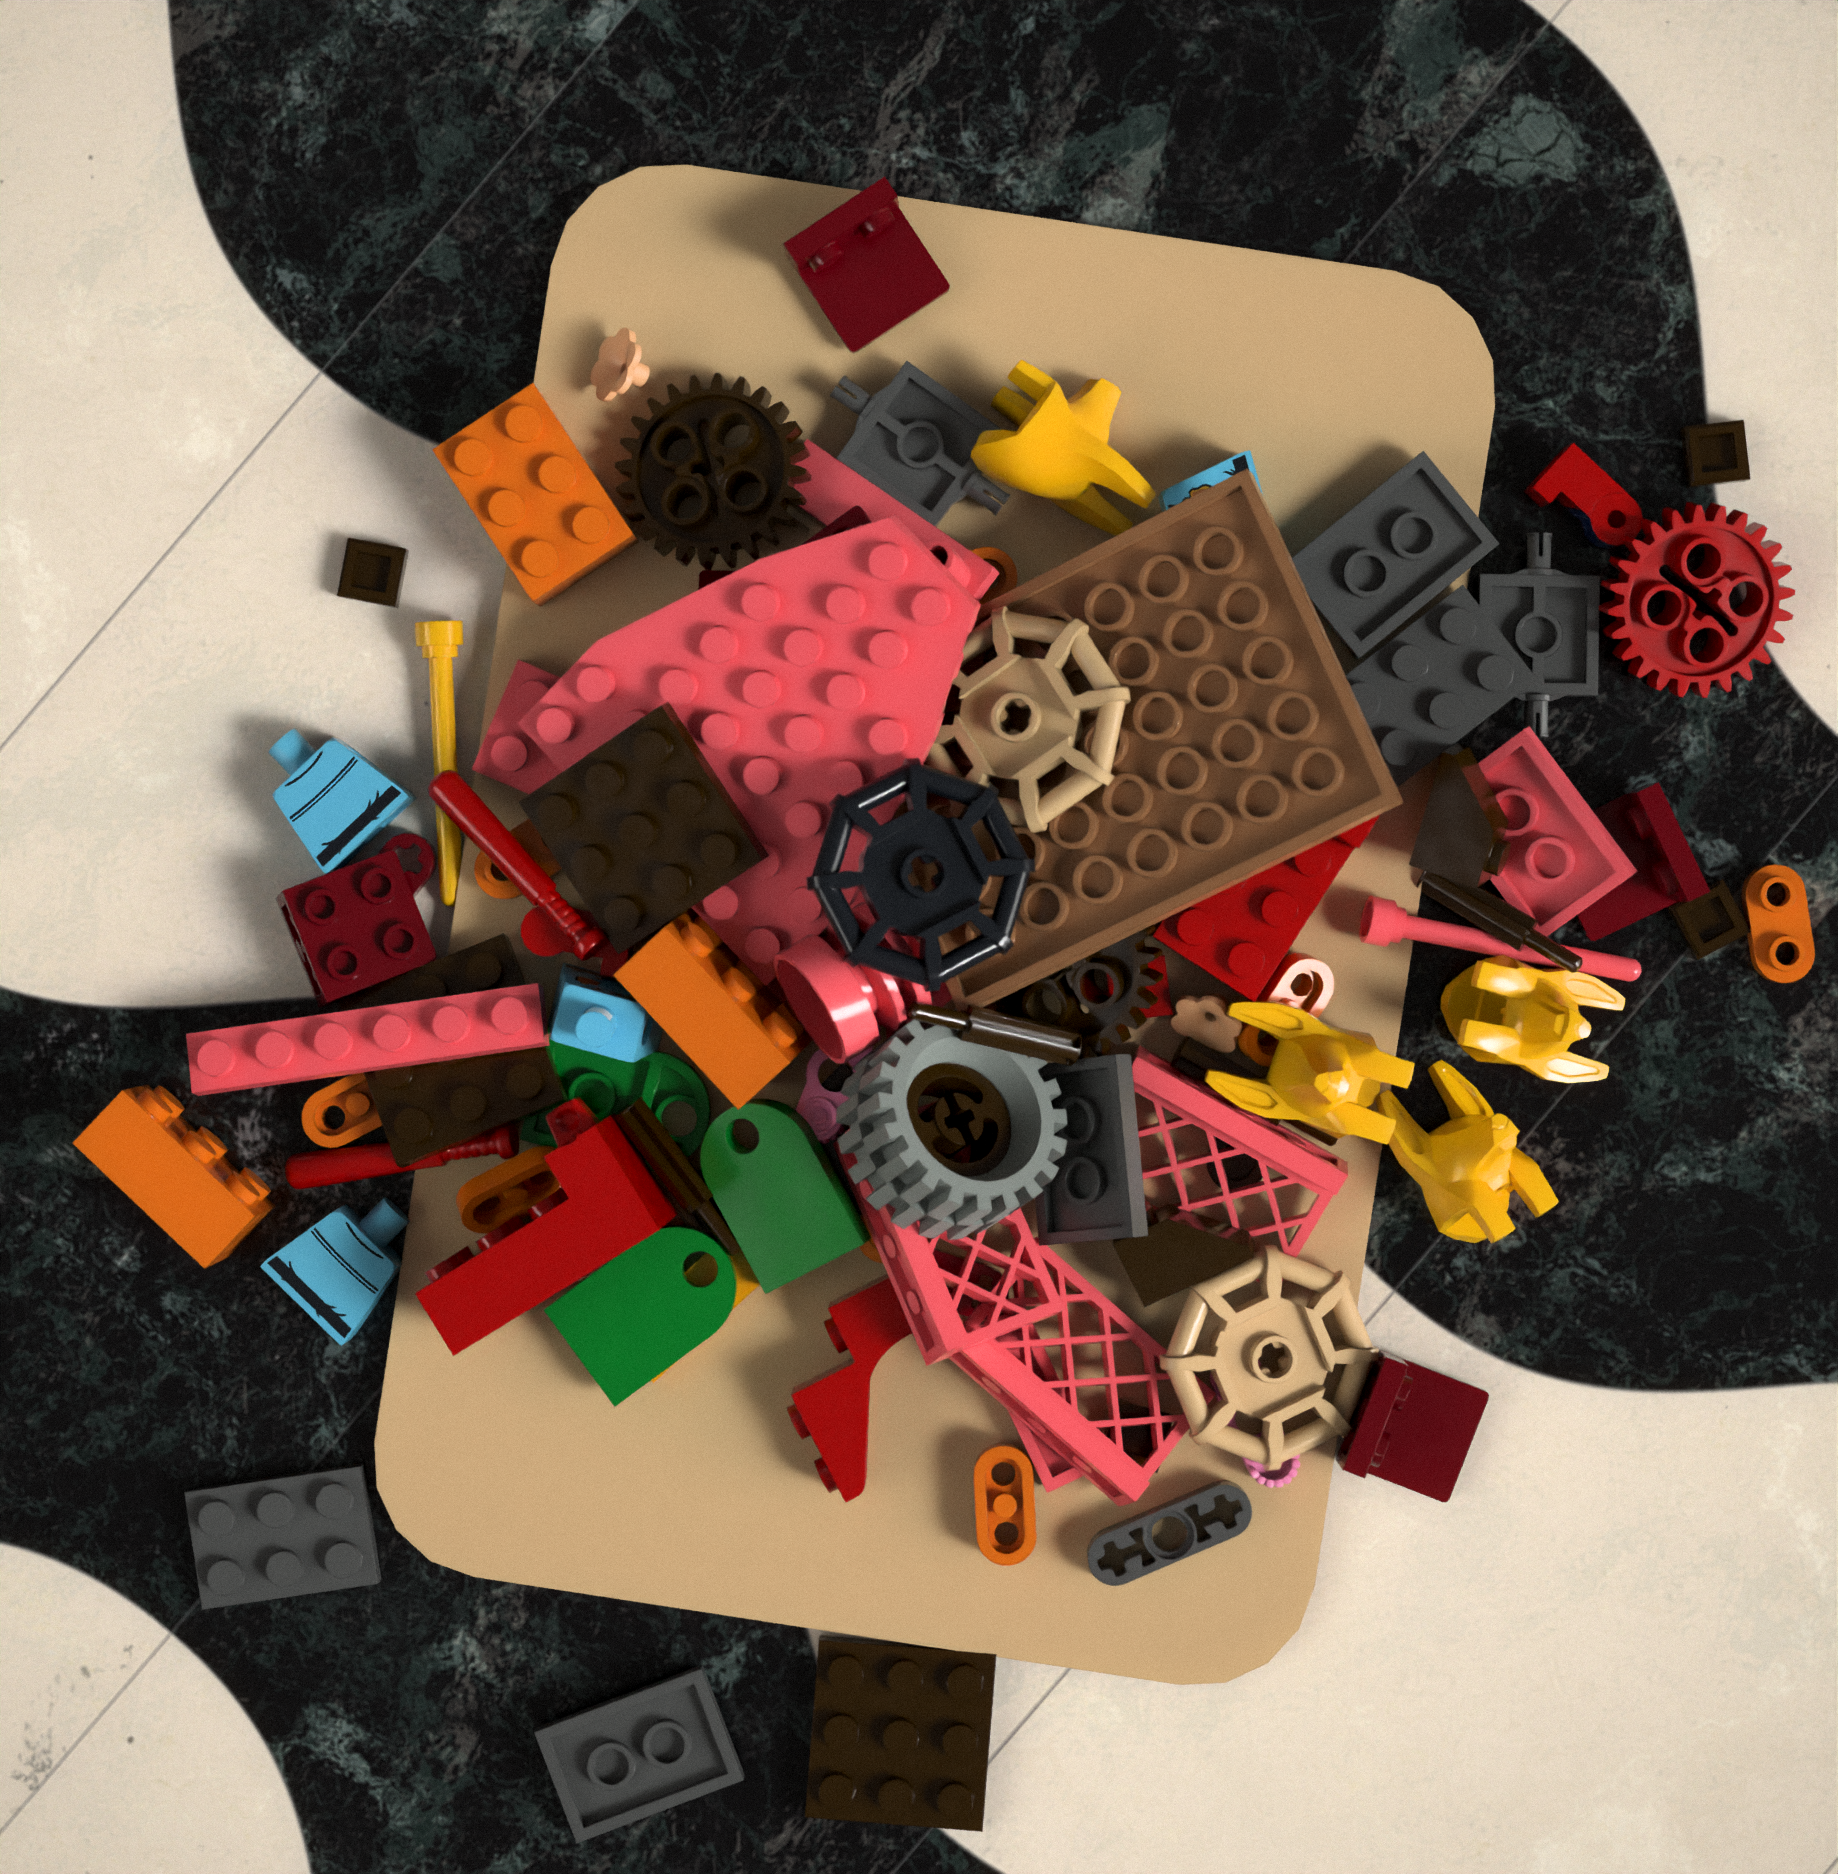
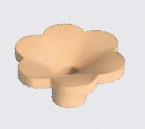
[590,328,649,402]
[1171,994,1243,1053]

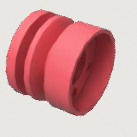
[773,902,932,1064]

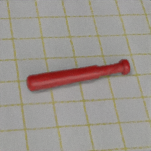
[428,770,608,961]
[285,1124,519,1189]

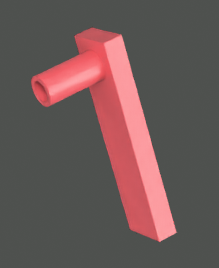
[794,439,1000,602]

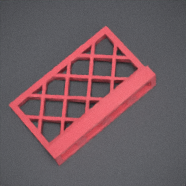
[1131,1045,1348,1283]
[833,1101,1064,1366]
[949,1236,1216,1507]

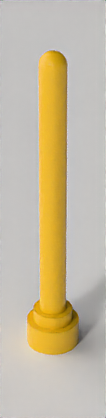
[415,621,464,907]

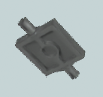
[830,361,1010,527]
[1476,532,1600,738]

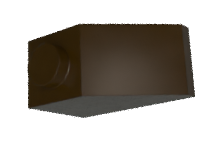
[1409,743,1511,889]
[1112,1204,1255,1307]

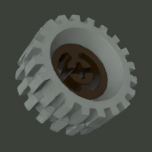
[836,1008,1068,1240]

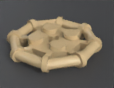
[925,606,1131,833]
[1160,1244,1379,1471]

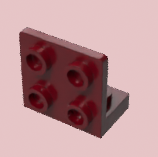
[783,176,950,353]
[1576,782,1711,941]
[276,850,437,1008]
[1335,1349,1489,1502]

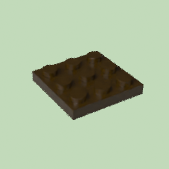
[519,702,769,955]
[338,933,568,1168]
[805,1636,997,1832]

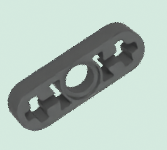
[1087,1480,1252,1586]

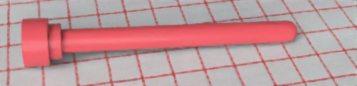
[1359,896,1641,982]

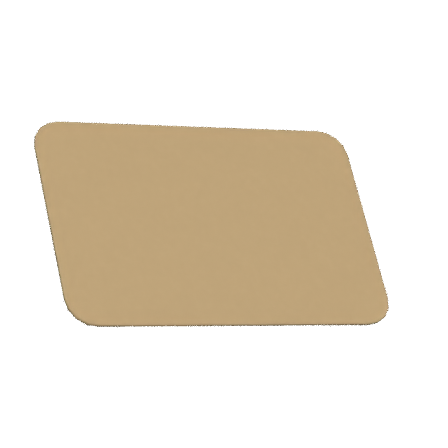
[374,165,1495,1685]

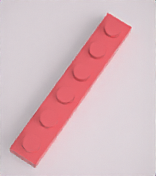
[186,983,550,1096]

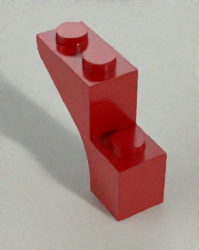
[787,1274,912,1503]

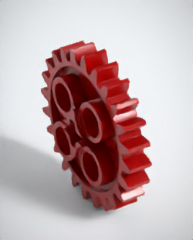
[1599,502,1795,698]

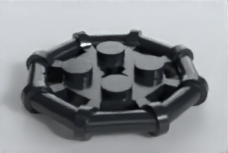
[806,758,1036,992]

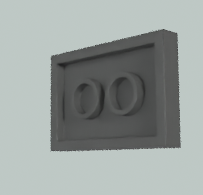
[1292,451,1499,659]
[1346,585,1537,788]
[1035,1054,1148,1246]
[184,1463,381,1610]
[534,1664,745,1843]

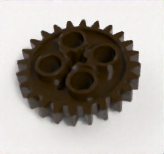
[615,373,811,570]
[995,925,1163,1059]

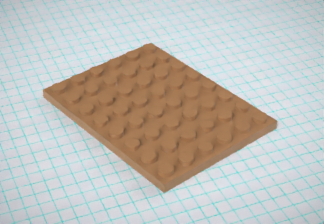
[893,469,1404,1012]

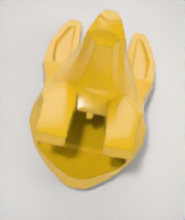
[970,359,1156,536]
[1440,955,1625,1083]
[1204,1001,1415,1145]
[1375,1060,1559,1244]

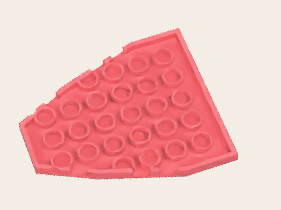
[517,515,981,986]

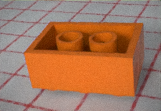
[432,383,639,607]
[614,908,812,1110]
[73,1084,276,1269]

